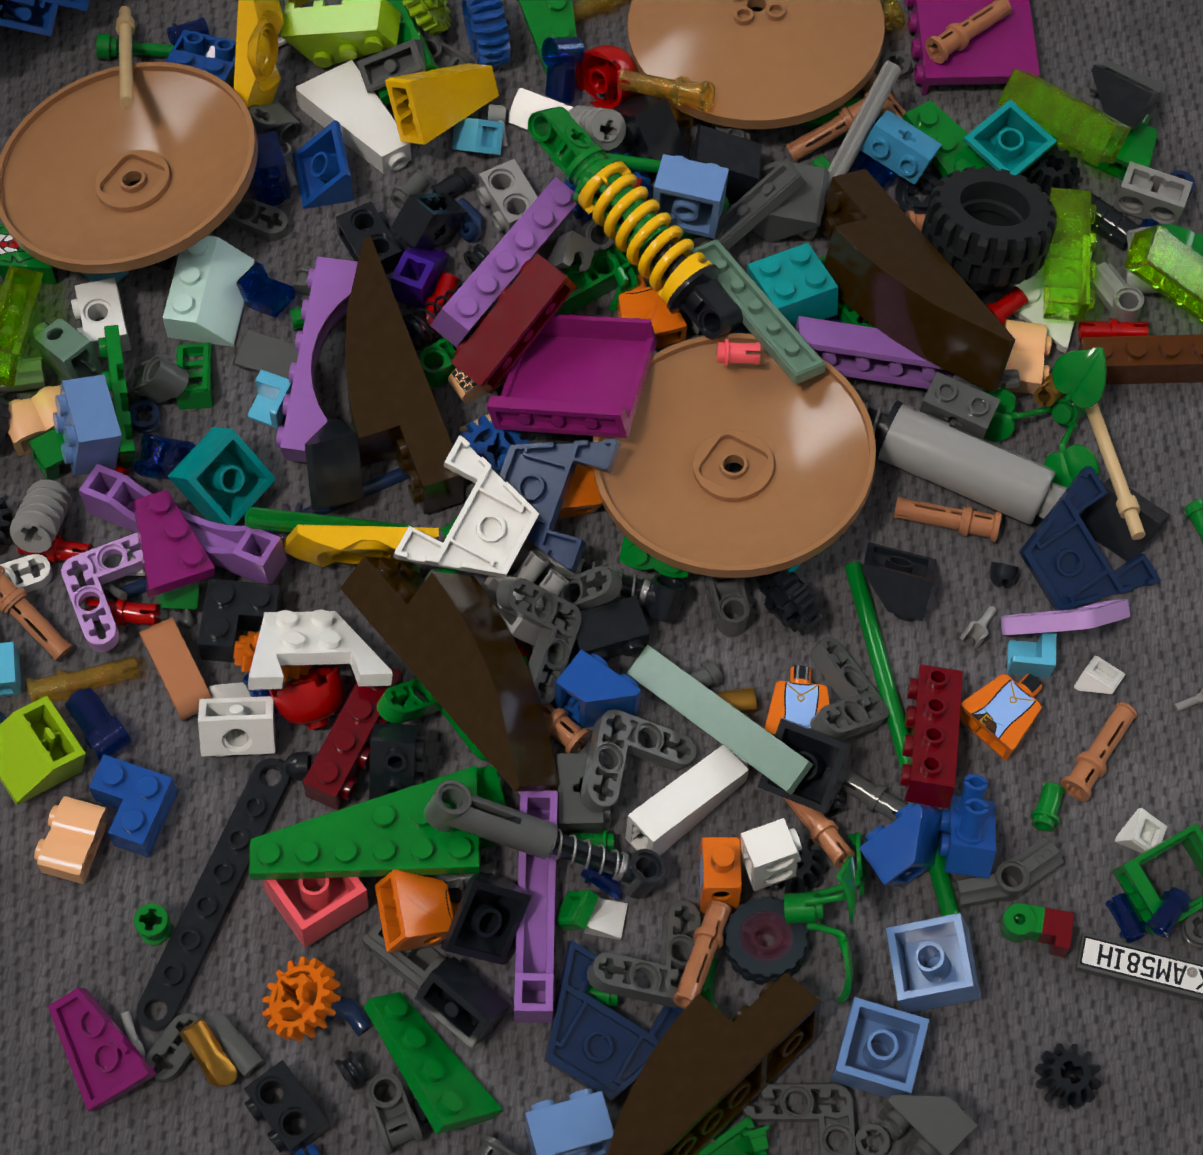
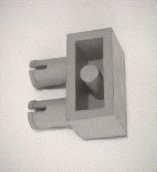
[481,550,569,646]

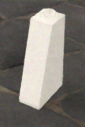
[295,60,412,174]
[625,745,749,856]

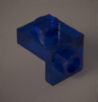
[236,262,297,318]

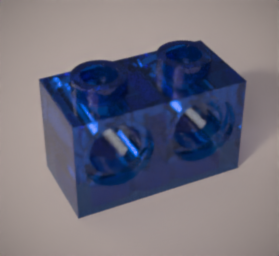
[251,131,291,206]

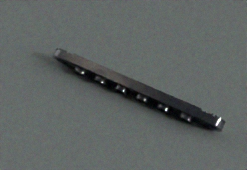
[136,758,290,1032]

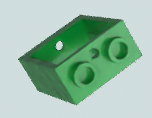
[1111,823,1203,935]

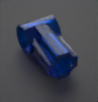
[541,37,584,103]
[64,687,132,761]

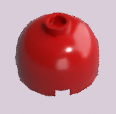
[575,45,639,109]
[268,666,344,730]

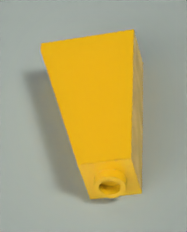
[385,63,499,145]

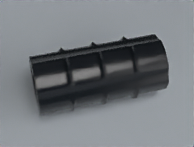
[1069,189,1140,250]

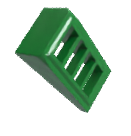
[176,342,213,410]

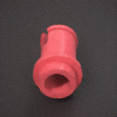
[717,339,760,367]

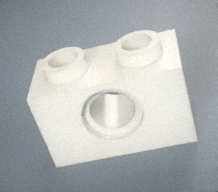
[71,277,131,357]
[198,696,276,757]

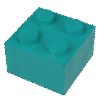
[747,242,838,328]
[168,427,276,525]

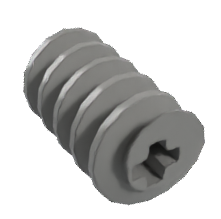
[568,105,626,151]
[10,480,72,553]

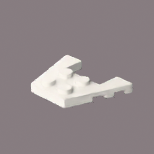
[393,435,539,578]
[248,610,393,690]

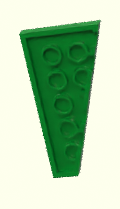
[249,765,479,880]

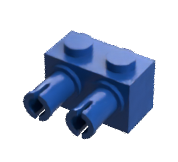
[938,774,996,879]

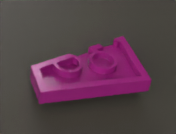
[134,490,215,598]
[48,988,157,1111]

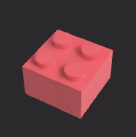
[263,877,368,948]

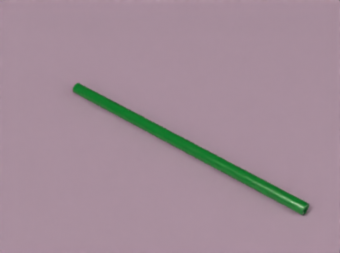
[844,562,960,917]

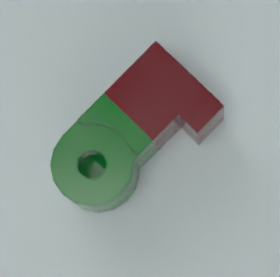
[1000,903,1074,958]

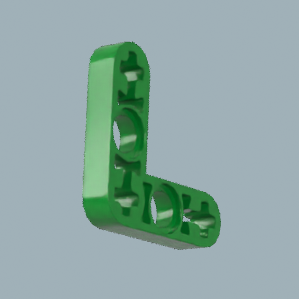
[377,678,489,762]

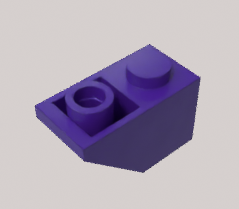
[390,247,450,309]

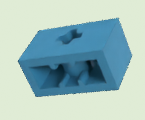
[860,110,942,185]

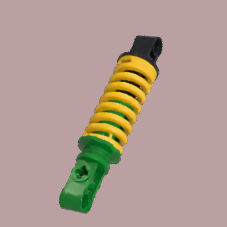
[528,106,743,339]

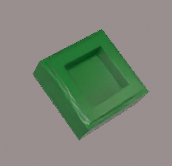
[555,890,599,930]

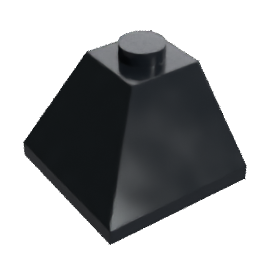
[1091,65,1160,132]
[862,542,936,621]
[441,871,532,965]

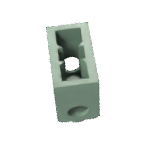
[33,318,104,381]

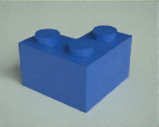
[89,754,178,858]

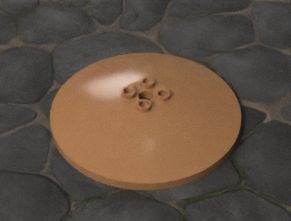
[628,0,885,129]
[0,62,258,274]
[593,333,876,578]

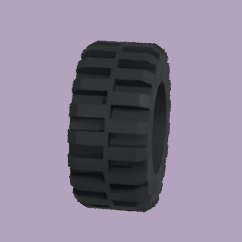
[921,166,1057,287]

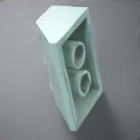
[163,235,255,347]

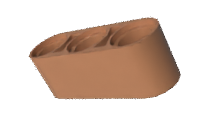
[139,617,212,721]

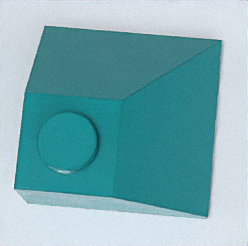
[963,99,1057,176]

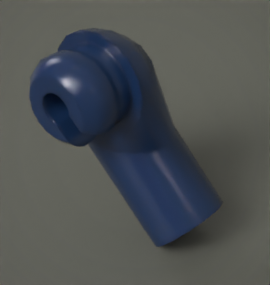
[456,198,484,242]
[324,996,373,1036]

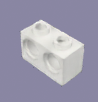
[741,818,802,891]

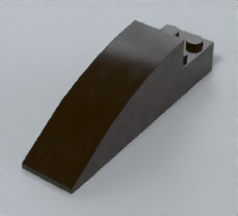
[819,169,1016,392]
[345,236,464,515]
[340,556,560,792]
[608,973,821,1155]

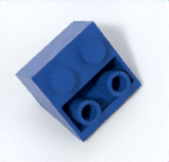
[165,30,236,89]
[554,649,641,728]
[859,803,942,887]

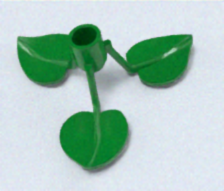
[982,347,1107,488]
[784,832,867,1003]

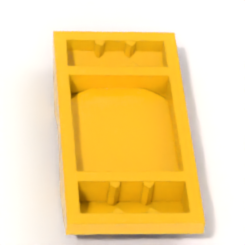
[234,0,284,110]
[282,525,439,567]

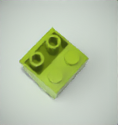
[0,695,86,805]

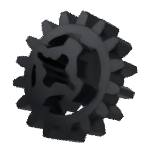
[757,569,823,635]

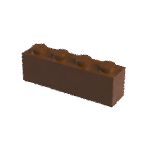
[1078,334,1203,385]

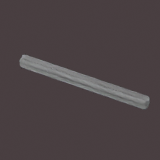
[797,61,901,241]

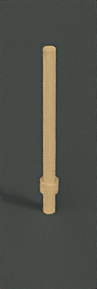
[116,6,135,109]
[1085,403,1146,540]

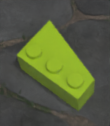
[280,0,401,68]

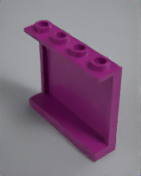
[905,0,1040,96]
[487,314,657,438]

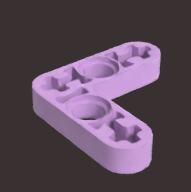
[61,533,143,652]
[1000,599,1131,635]

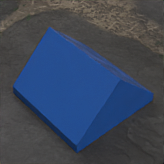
[293,120,354,209]

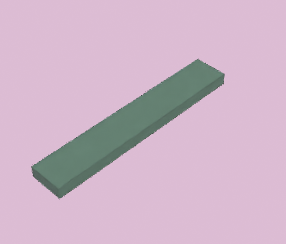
[688,239,826,385]
[627,644,813,795]

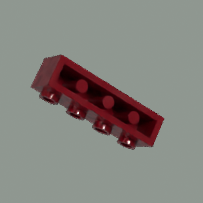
[451,253,577,394]
[899,664,963,809]
[302,666,404,811]

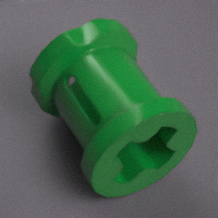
[134,903,172,946]

